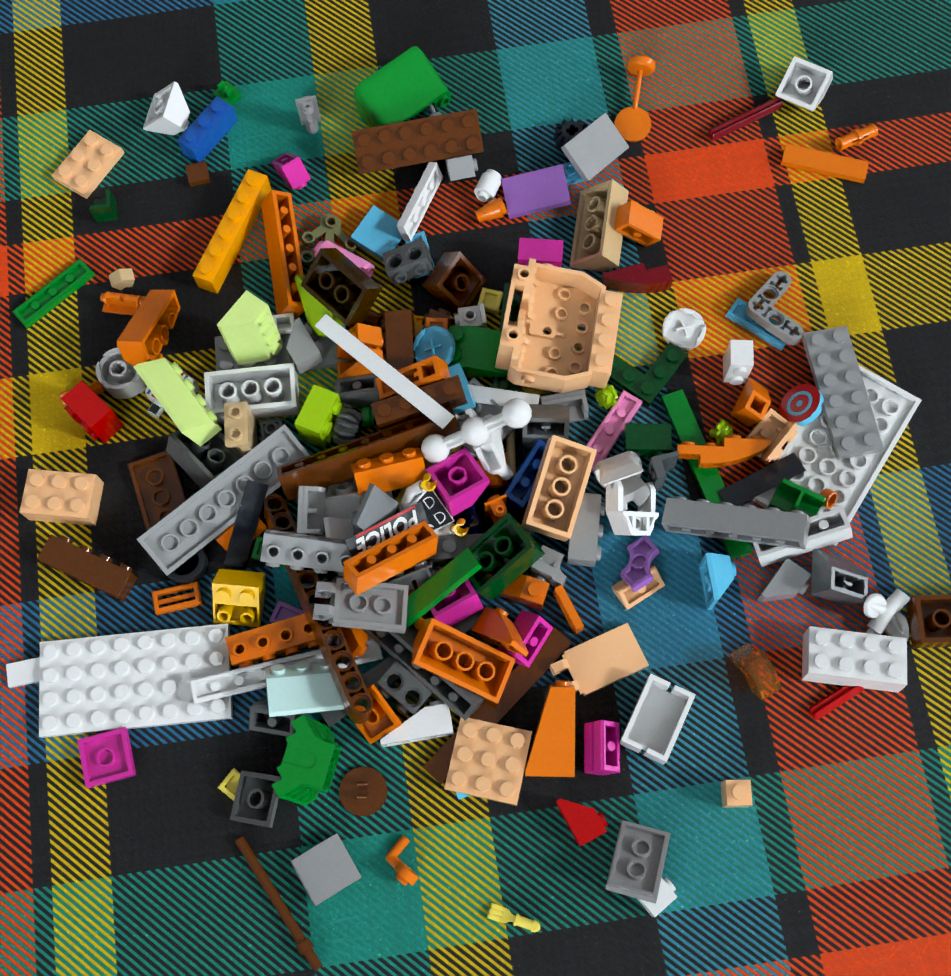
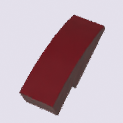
[601,263,673,293]

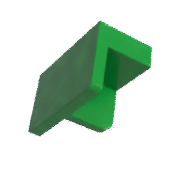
[768,478,826,517]

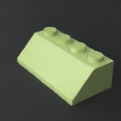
[217,290,283,365]
[134,358,222,446]

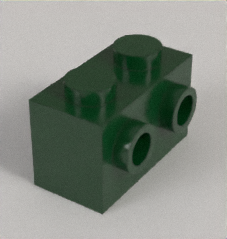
[623,423,672,459]

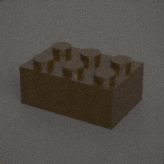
[301,248,382,326]

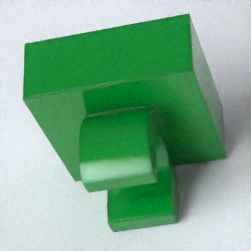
[212,80,242,106]

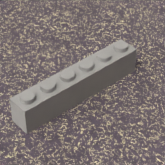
[661,496,810,549]

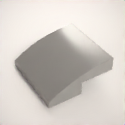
[291,833,361,906]

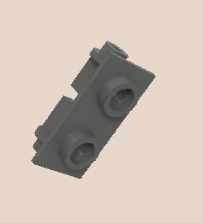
[387,560,437,591]

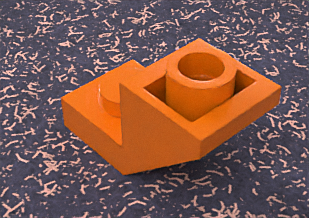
[340,627,369,659]

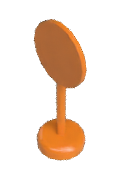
[614,56,656,142]

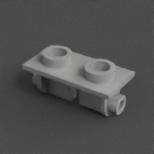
[295,95,321,134]

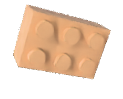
[19,469,104,526]

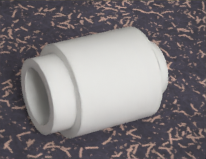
[474,169,501,202]

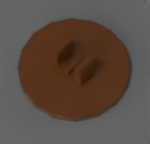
[339,766,388,816]

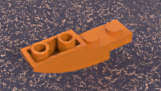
[675,435,771,468]

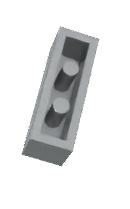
[567,493,605,567]

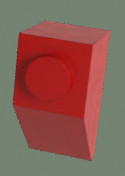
[555,798,608,847]

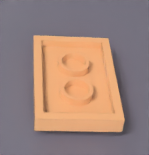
[51,130,124,199]

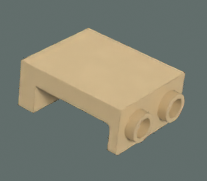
[224,401,258,456]

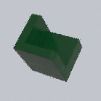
[89,189,118,222]

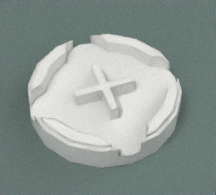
[662,308,706,351]

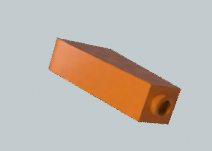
[525,680,575,777]

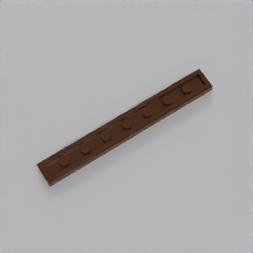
[423,627,572,784]

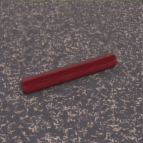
[708,97,783,141]

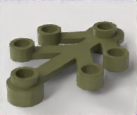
[301,214,357,266]

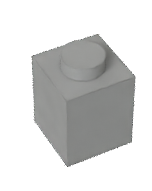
[445,154,478,181]

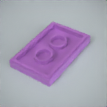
[501,164,571,219]

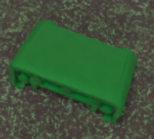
[354,46,451,128]

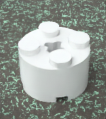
[96,348,146,399]

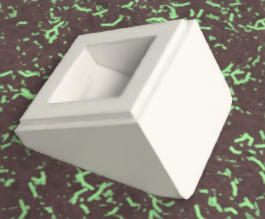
[272,312,295,335]

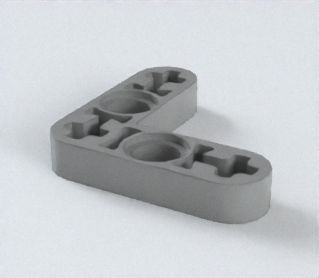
[745,271,804,345]

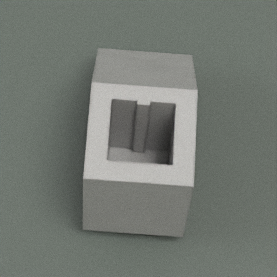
[286,318,324,374]

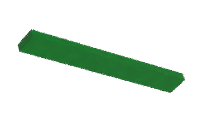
[661,389,753,561]

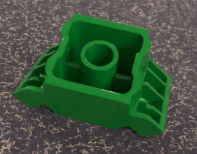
[272,715,341,806]

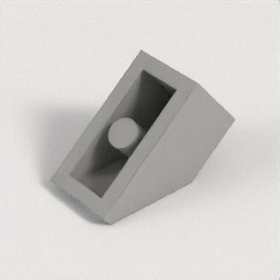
[757,558,811,602]

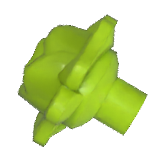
[594,384,618,409]
[709,419,733,445]

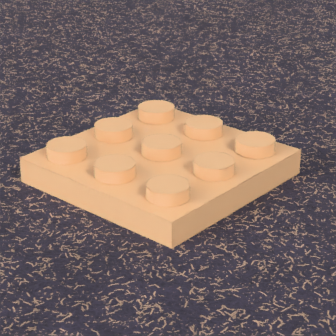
[444,718,532,806]

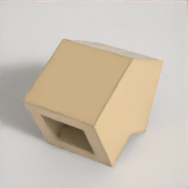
[109,268,135,290]

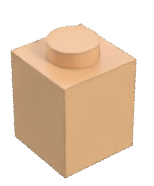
[721,780,753,808]

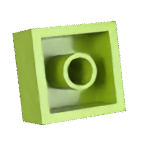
[294,384,343,449]

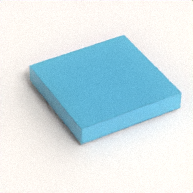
[350,205,403,261]

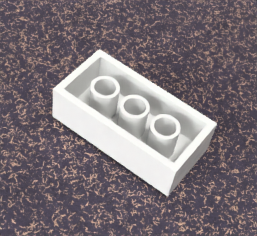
[204,363,300,423]
[802,626,907,693]

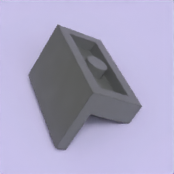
[646,451,679,492]

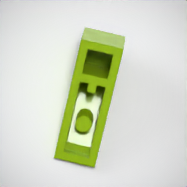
[295,274,343,337]

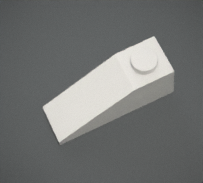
[380,700,454,747]

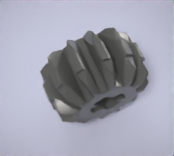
[332,408,363,445]

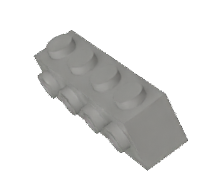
[260,529,352,576]

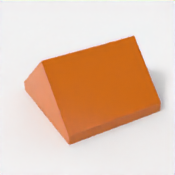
[344,683,402,745]

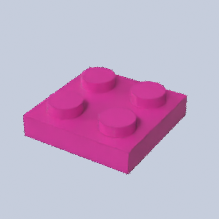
[77,727,136,788]

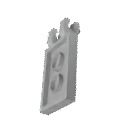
[312,578,409,634]

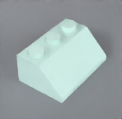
[265,660,344,717]

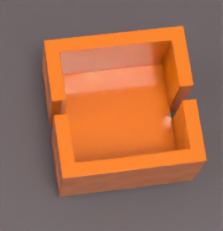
[336,323,385,379]

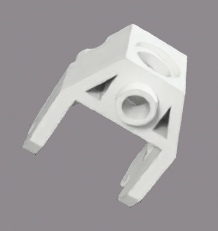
[606,480,659,536]

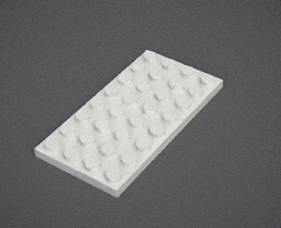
[753,365,922,548]
[39,623,233,738]

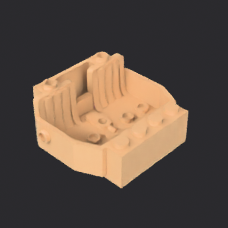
[495,258,623,393]

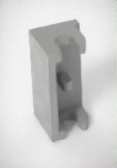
[540,389,589,423]
[297,486,325,535]

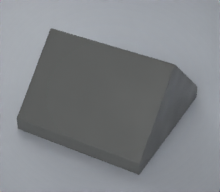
[230,770,282,828]

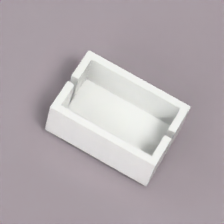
[620,674,696,765]

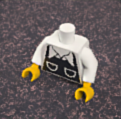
[399,473,469,536]

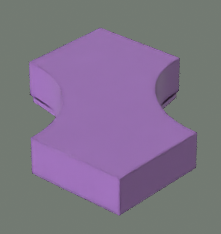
[620,536,660,593]

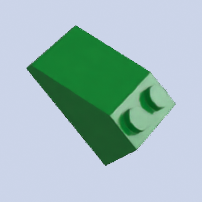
[448,326,517,377]

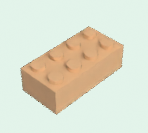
[521,435,597,542]

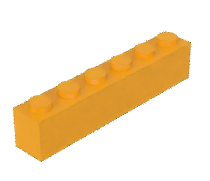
[192,169,272,294]

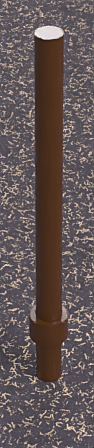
[235,836,323,972]

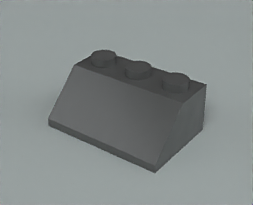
[166,430,243,489]

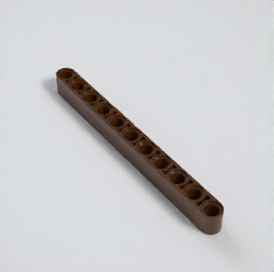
[263,494,373,724]

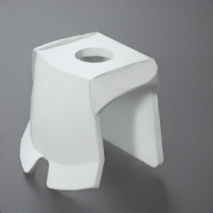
[594,451,651,511]

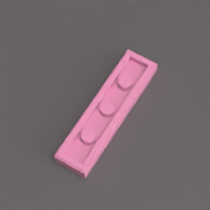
[586,390,643,474]

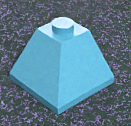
[698,553,736,610]

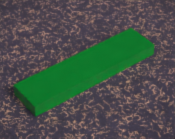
[12,259,95,329]
[406,548,482,627]

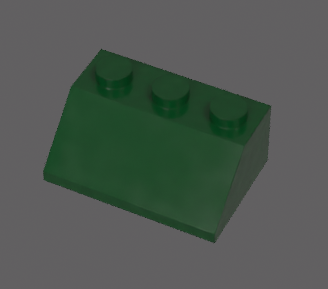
[468,513,545,600]

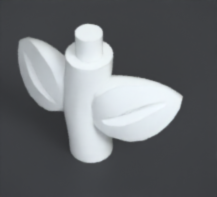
[863,589,910,641]

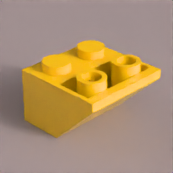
[212,569,266,627]

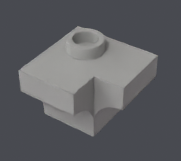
[530,545,567,587]

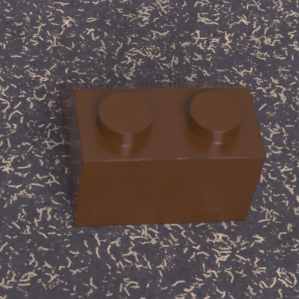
[422,251,486,311]

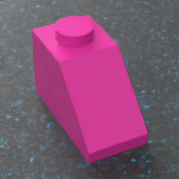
[270,152,311,190]

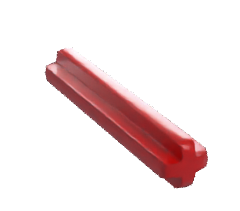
[809,686,865,720]

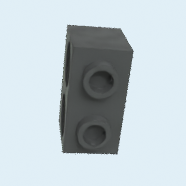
[382,238,434,285]
[377,661,433,715]

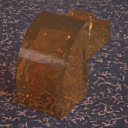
[729,643,782,701]

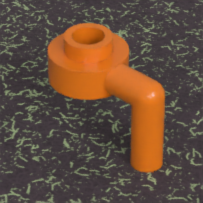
[386,835,420,886]

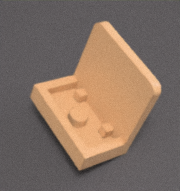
[745,408,799,462]

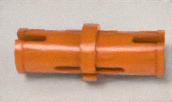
[835,123,878,151]

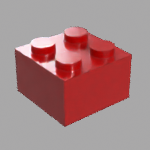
[61,380,124,444]

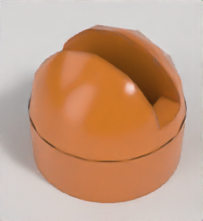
[820,488,838,509]

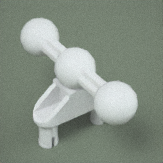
[421,398,532,480]

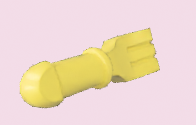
[487,903,541,932]

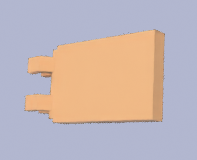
[549,623,649,696]

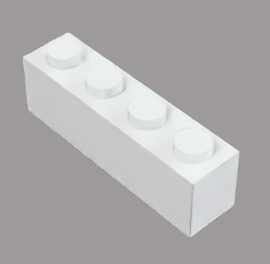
[753,506,853,567]

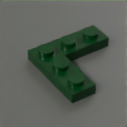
[609,343,688,407]

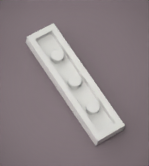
[396,162,443,241]

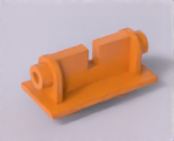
[100,291,146,316]
[484,494,507,524]

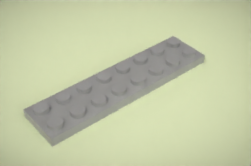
[137,424,310,576]

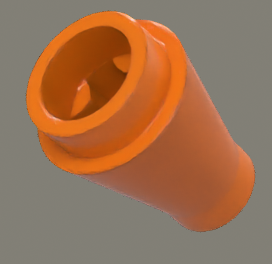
[475,197,507,223]

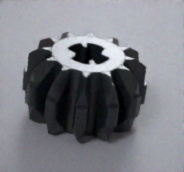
[554,118,587,153]

